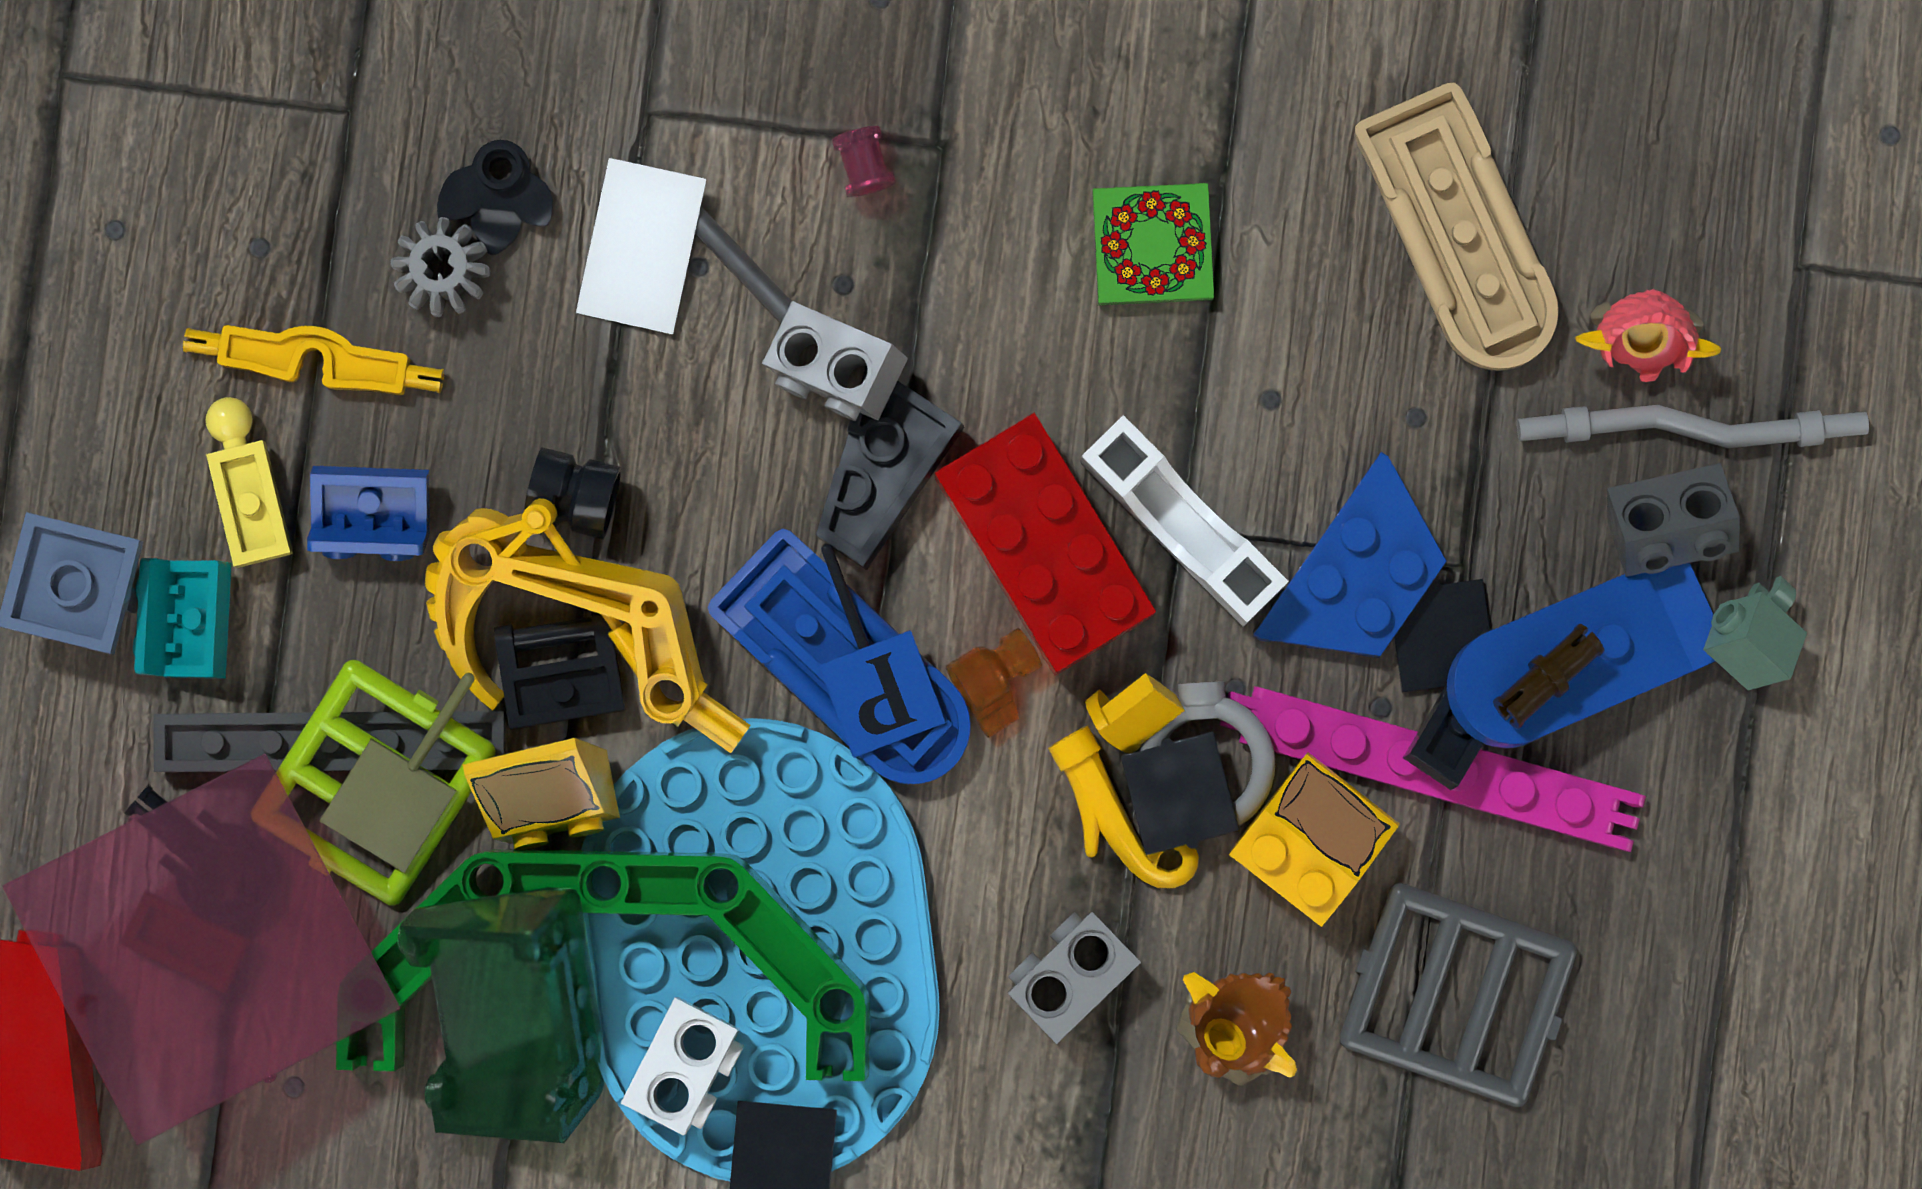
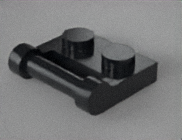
[494,611,626,730]

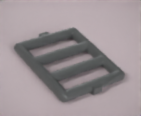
[1340,883,1577,1107]

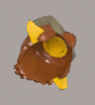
[1176,972,1297,1086]

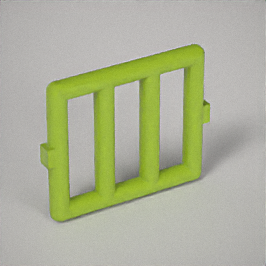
[251,660,496,906]

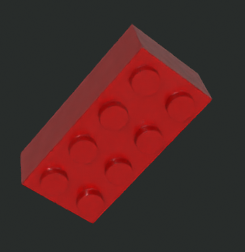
[935,412,1156,676]

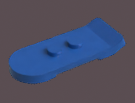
[707,528,970,784]
[1447,563,1716,748]

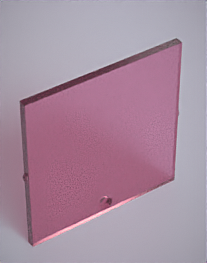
[2,754,400,1146]

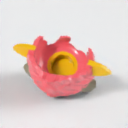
[1575,289,1722,382]

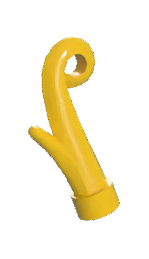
[1048,725,1199,888]

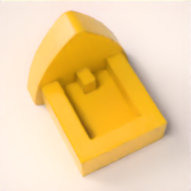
[1085,673,1185,754]

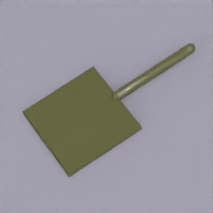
[319,673,474,873]

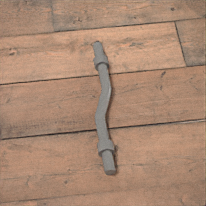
[1517,405,1869,448]

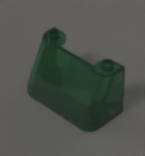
[398,887,605,1144]

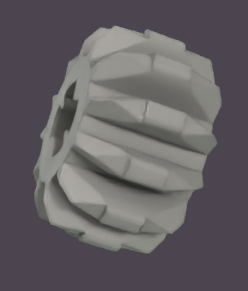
[391,217,491,317]

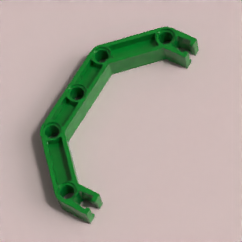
[336,849,870,1081]

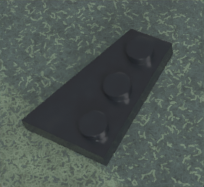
[816,366,965,570]

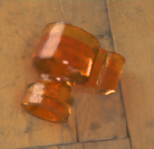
[946,628,1042,738]

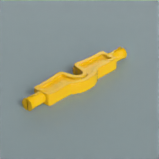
[183,325,444,396]

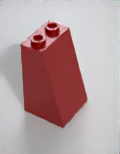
[0,930,103,1171]

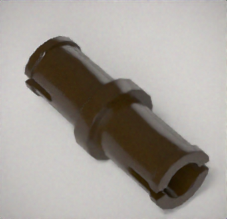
[1493,624,1605,729]

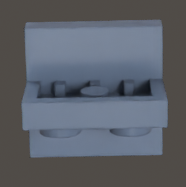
[0,512,143,655]

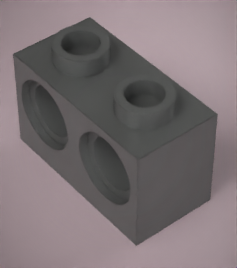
[1607,463,1740,577]

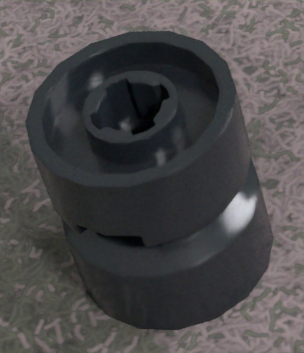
[524,447,622,540]

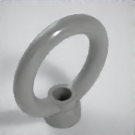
[1139,681,1275,826]

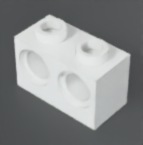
[621,997,744,1136]

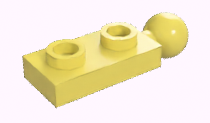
[206,397,293,568]

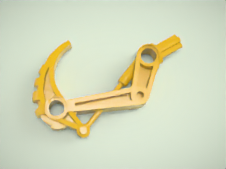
[425,498,751,753]

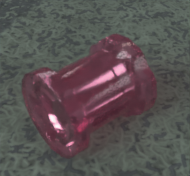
[832,126,897,197]

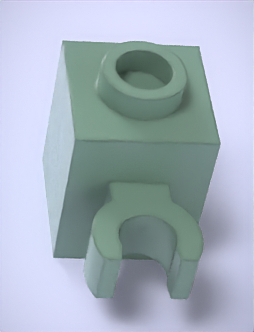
[1703,576,1807,691]

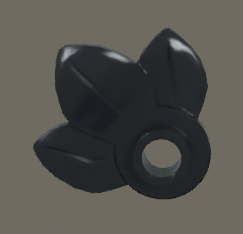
[437,140,553,256]

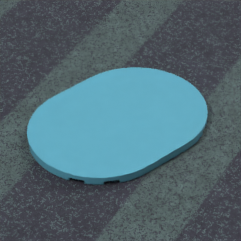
[577,718,940,1181]

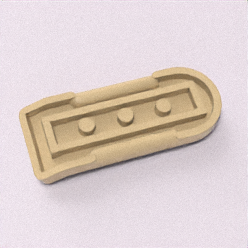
[1355,83,1558,371]

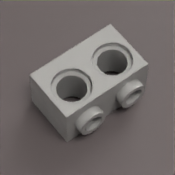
[762,301,908,421]
[1007,912,1141,1044]

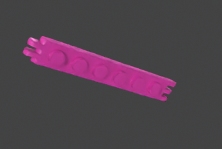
[1219,686,1646,853]

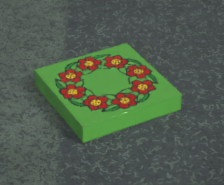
[1092,183,1214,306]

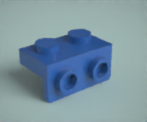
[307,466,430,561]

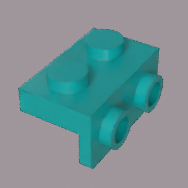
[133,558,232,679]

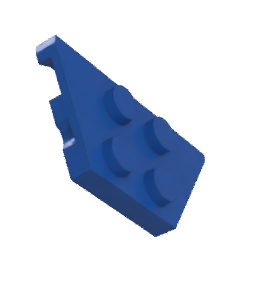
[1253,452,1446,658]

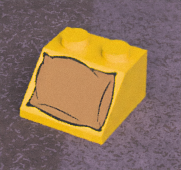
[463,738,620,850]
[1229,752,1400,927]

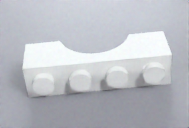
[1080,415,1289,627]

